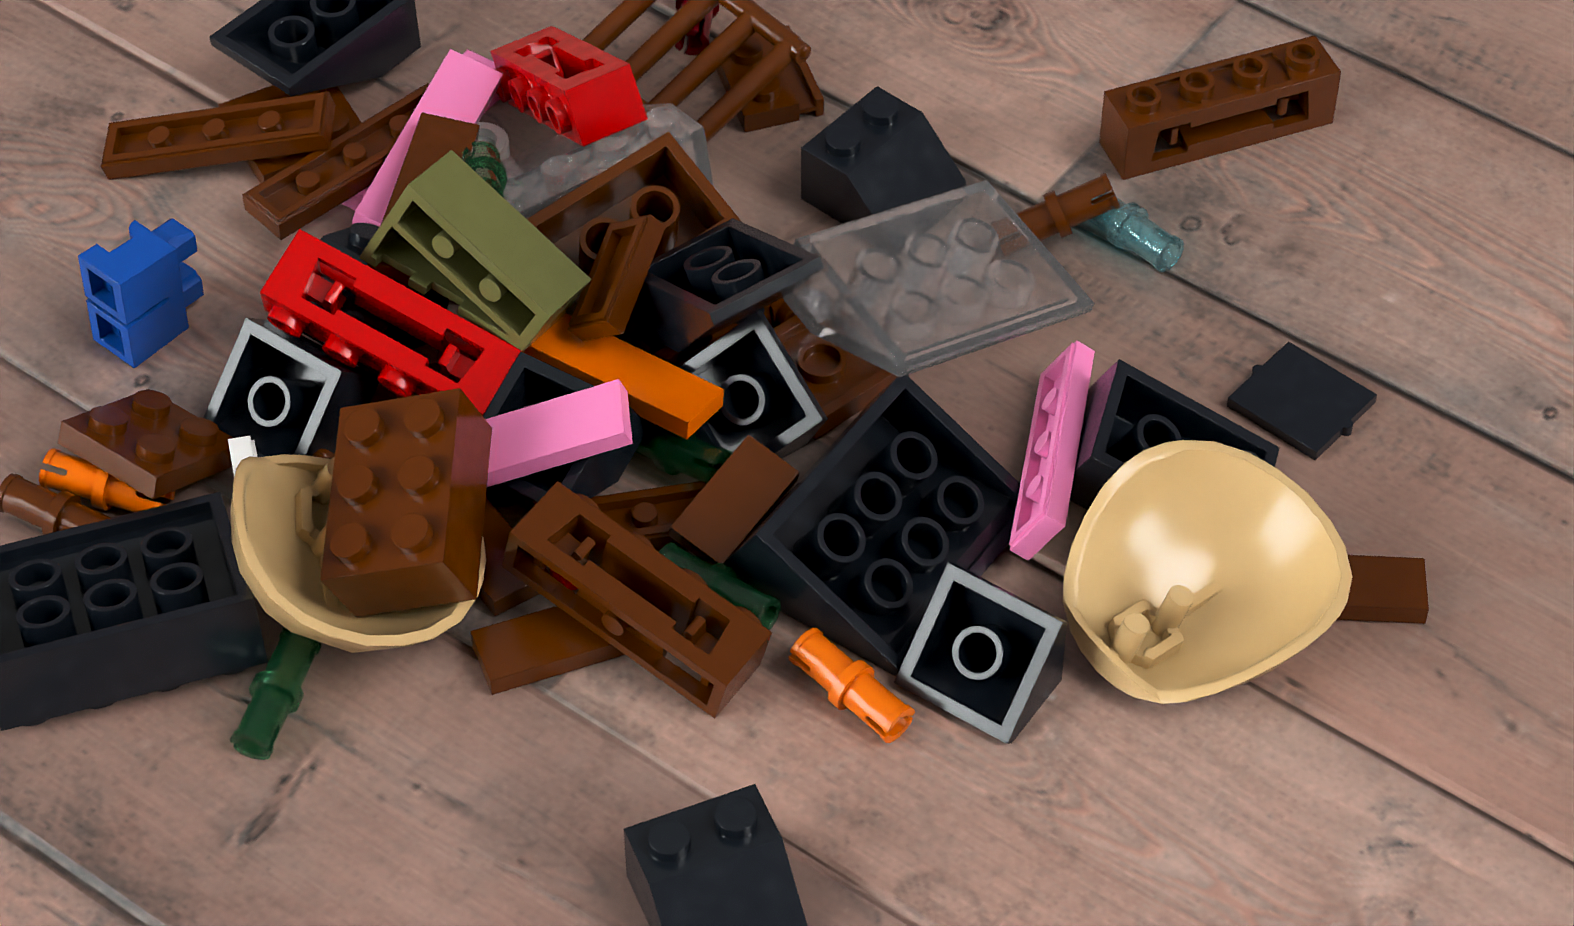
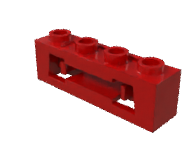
[490,26,648,147]
[260,229,521,416]

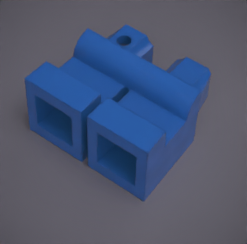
[78,218,204,368]

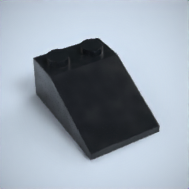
[209,0,421,96]
[637,218,824,352]
[1070,359,1280,510]

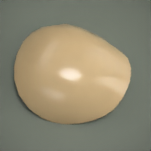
[1063,440,1352,704]
[231,454,486,653]

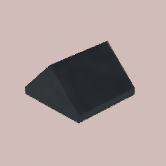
[679,311,828,471]
[894,562,1067,744]

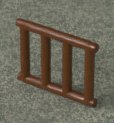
[582,0,811,165]

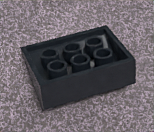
[726,372,1020,676]
[0,492,268,731]

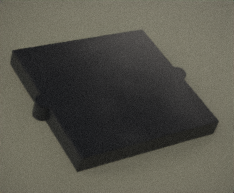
[1227,342,1377,460]

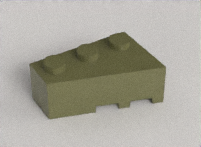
[359,150,592,352]

